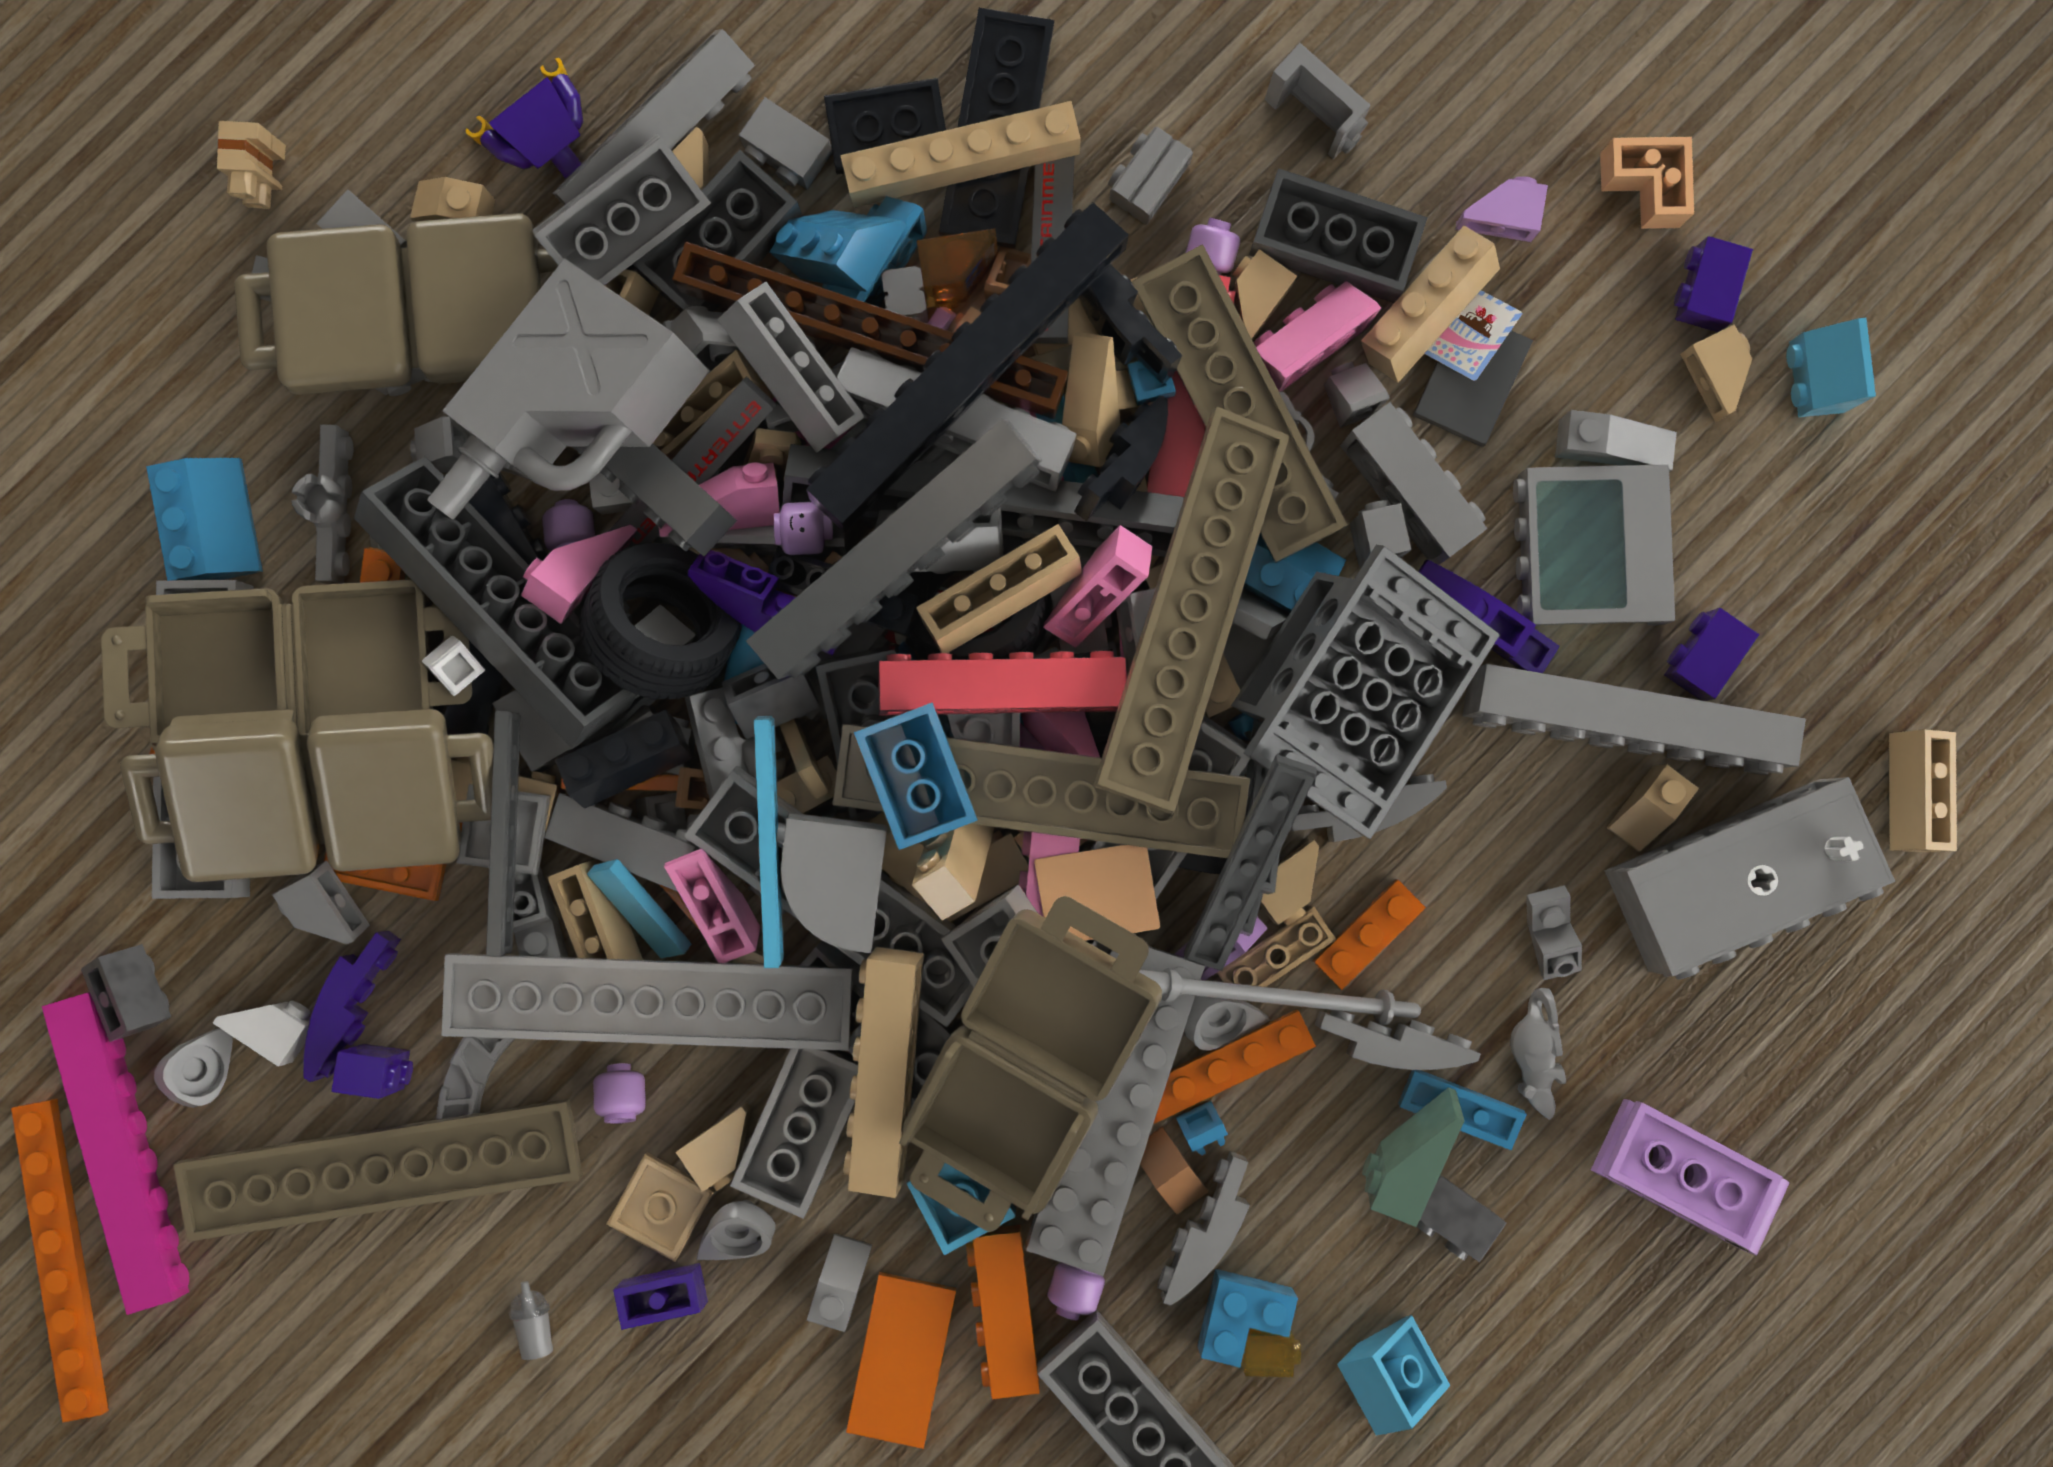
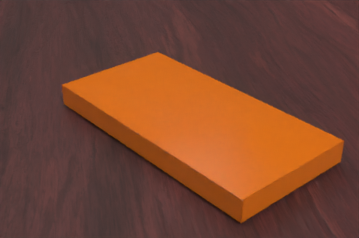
[846,1272,957,1449]

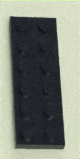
[939,7,1055,249]

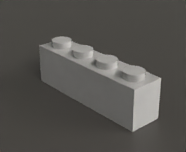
[717,282,865,453]
[544,793,709,892]

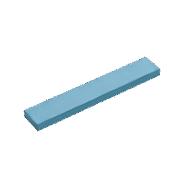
[754,716,784,968]

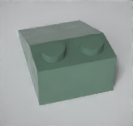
[1362,1087,1465,1227]

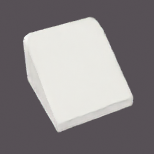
[422,636,485,696]

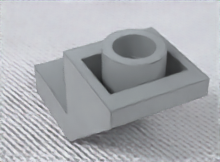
[1527,885,1582,980]

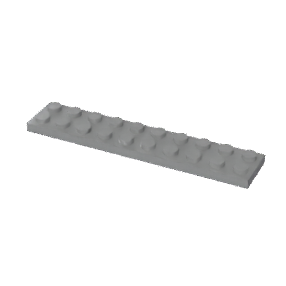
[441,953,853,1051]

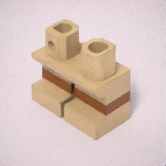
[217,121,286,209]

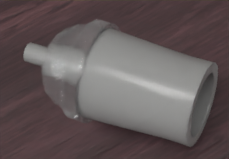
[509,1281,553,1360]

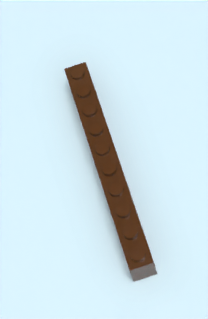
[672,242,1068,419]

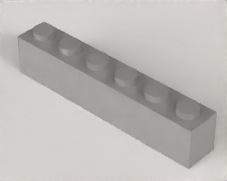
[553,29,755,205]
[836,347,1077,492]

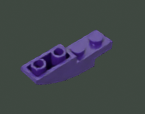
[688,550,838,655]
[1418,560,1560,673]
[303,931,401,1082]

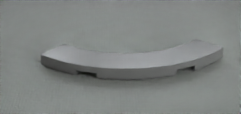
[436,1037,515,1120]

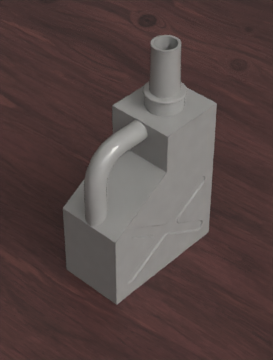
[427,258,709,520]

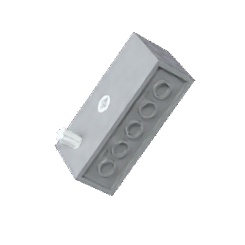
[1604,777,1895,980]

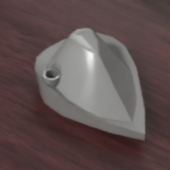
[1184,996,1270,1050]
[154,1028,233,1108]
[696,1200,776,1260]

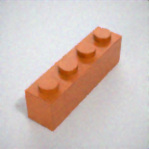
[966,1225,1040,1399]

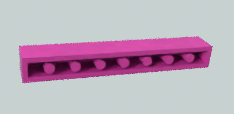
[42,992,190,1315]

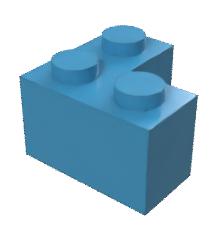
[1197,1269,1298,1368]

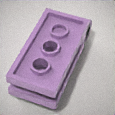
[1591,1099,1789,1256]

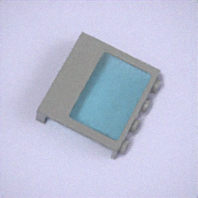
[1513,464,1675,626]

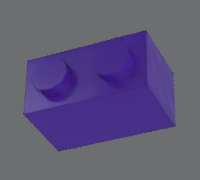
[1674,236,1753,332]
[1664,608,1759,701]
[331,1044,413,1099]
[613,1263,708,1330]

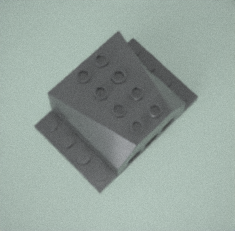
[1231,544,1500,839]

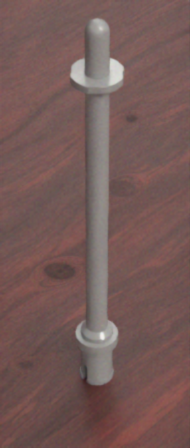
[1139,968,1421,1025]

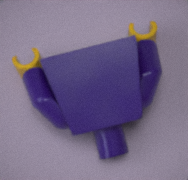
[465,58,584,179]

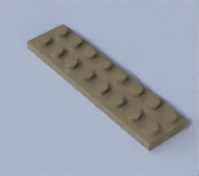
[1132,244,1348,563]

